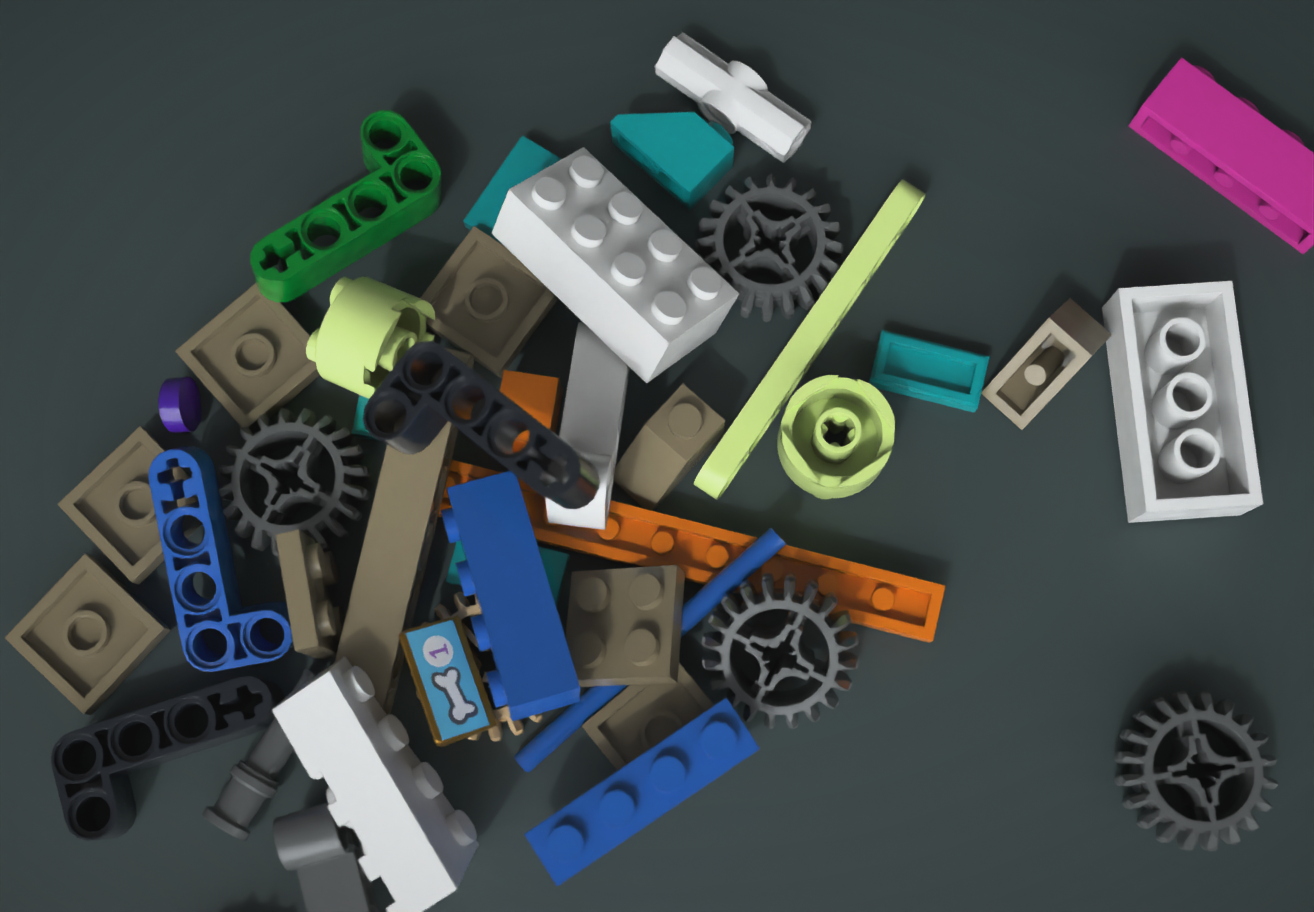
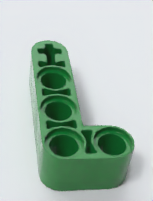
[250,110,441,302]

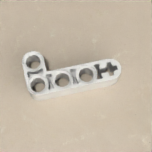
[546,322,630,530]

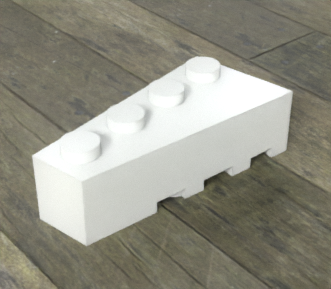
[272,656,479,912]

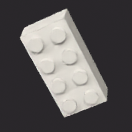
[492,147,739,384]
[1102,281,1263,523]

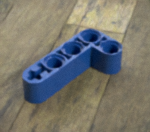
[149,446,294,672]

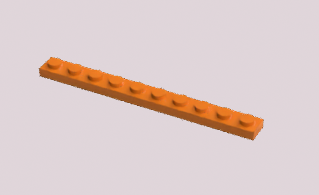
[438,460,945,643]

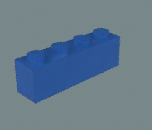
[441,471,580,721]
[524,698,760,886]

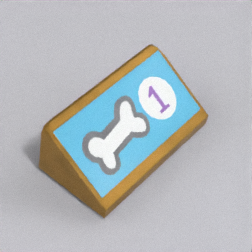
[398,615,498,747]

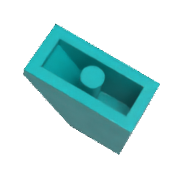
[610,112,734,211]

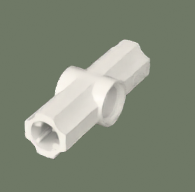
[655,32,812,163]

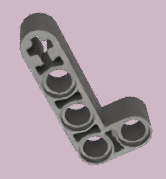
[273,802,380,912]

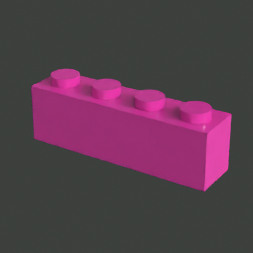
[1129,57,1314,254]

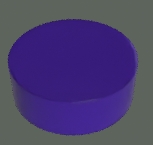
[159,377,201,433]

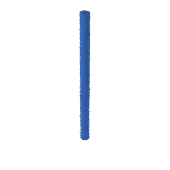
[514,527,786,773]

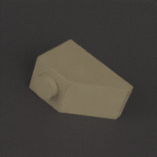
[981,298,1112,430]
[613,384,725,511]

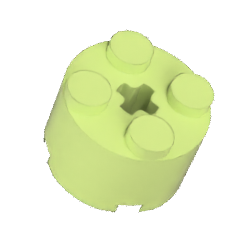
[306,277,435,399]
[777,375,895,499]

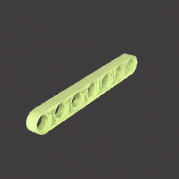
[694,179,926,500]

